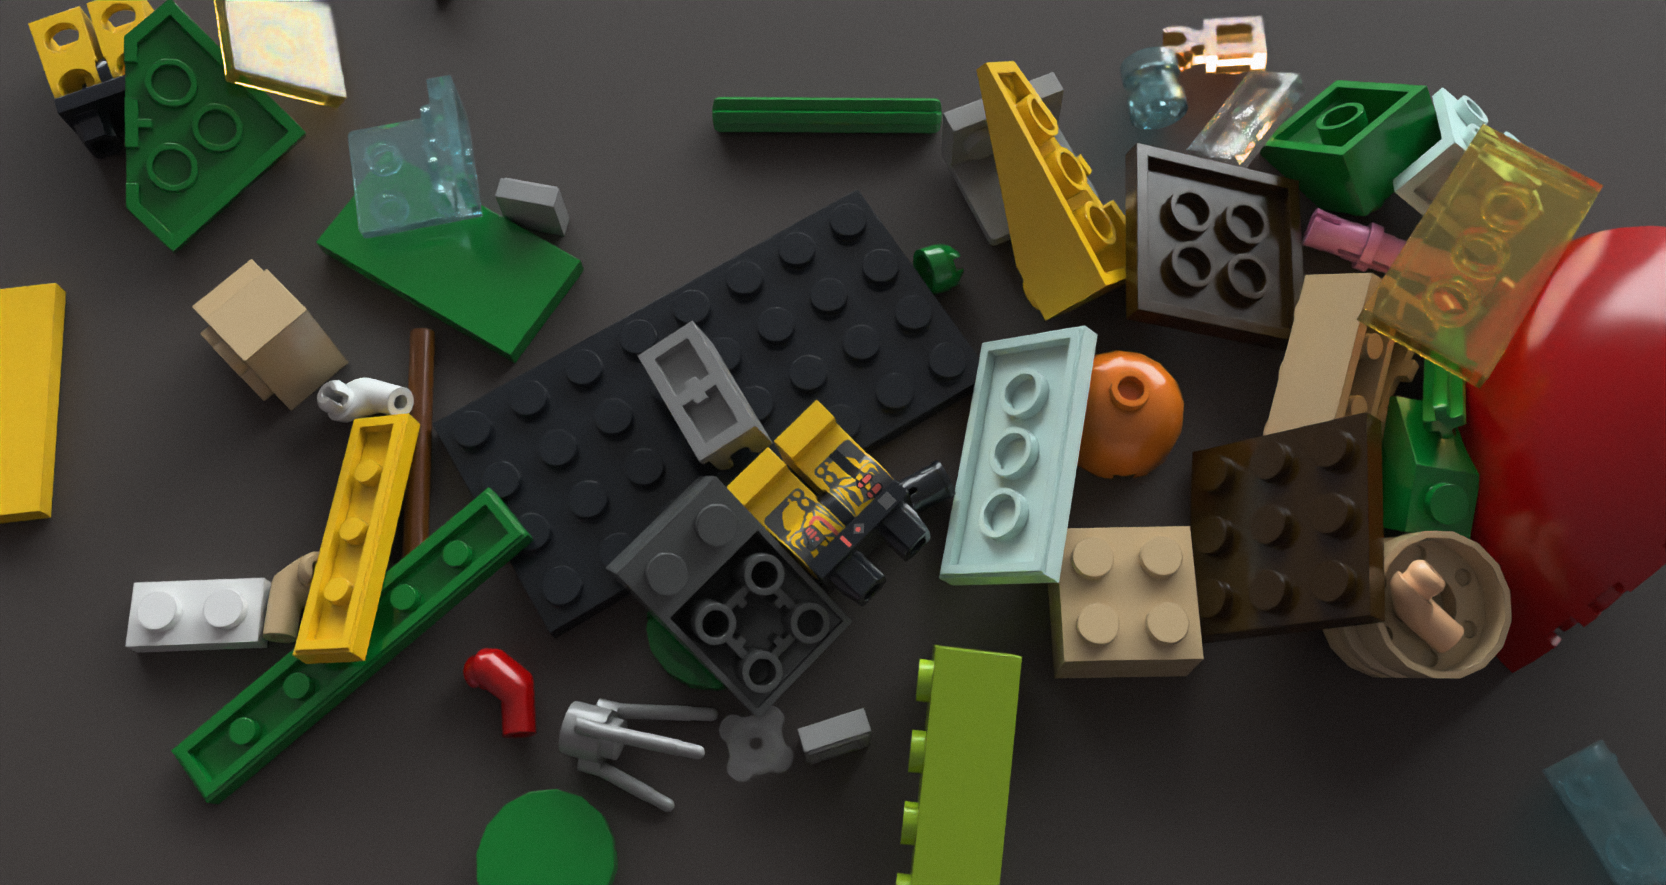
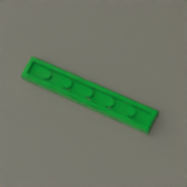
[171,487,534,804]

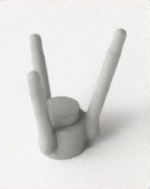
[559,698,718,812]

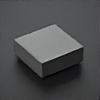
[495,177,570,236]
[798,708,871,765]

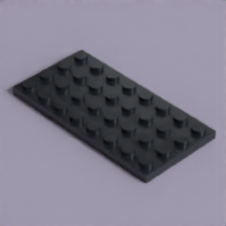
[432,189,979,638]

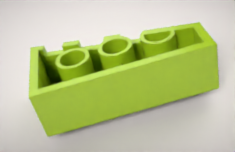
[896,645,1022,885]

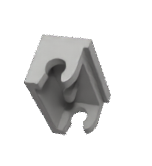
[638,321,773,470]

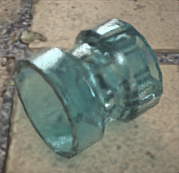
[1120,47,1189,130]

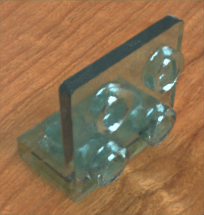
[348,75,483,238]

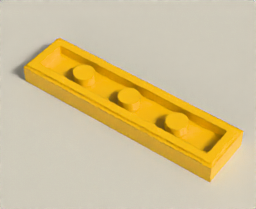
[0,283,66,524]
[293,413,420,664]

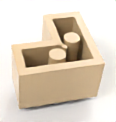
[192,259,349,411]

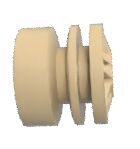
[1323,531,1512,679]

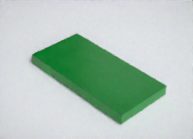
[316,153,584,363]

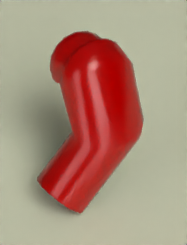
[463,648,537,739]

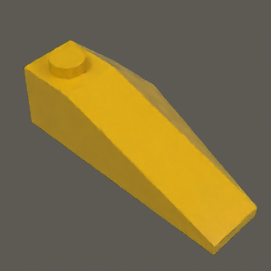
[976,61,1126,321]

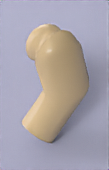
[262,551,319,643]

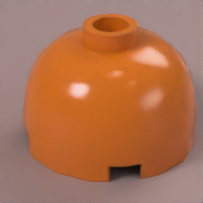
[1077,350,1184,479]

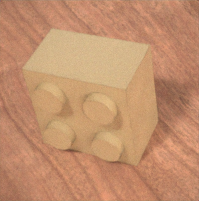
[1048,526,1204,678]

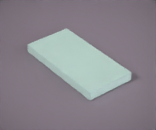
[939,325,1098,586]

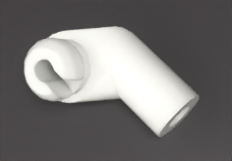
[317,378,414,423]

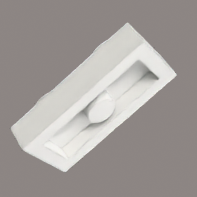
[125,578,271,653]

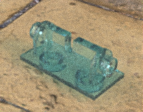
[1542,740,1666,885]

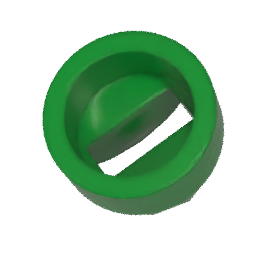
[913,244,964,295]

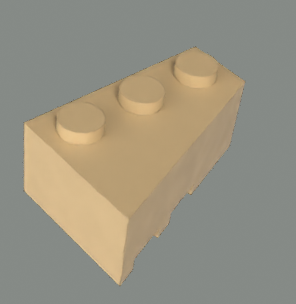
[1263,273,1443,439]

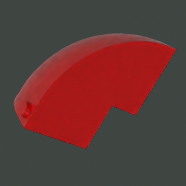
[1458,226,1666,673]

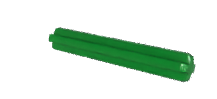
[712,97,942,133]

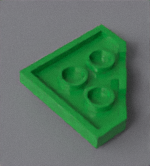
[124,0,306,255]

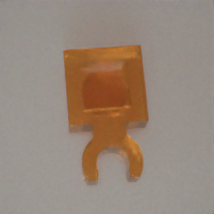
[1163,16,1267,74]

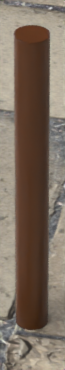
[402,328,435,559]

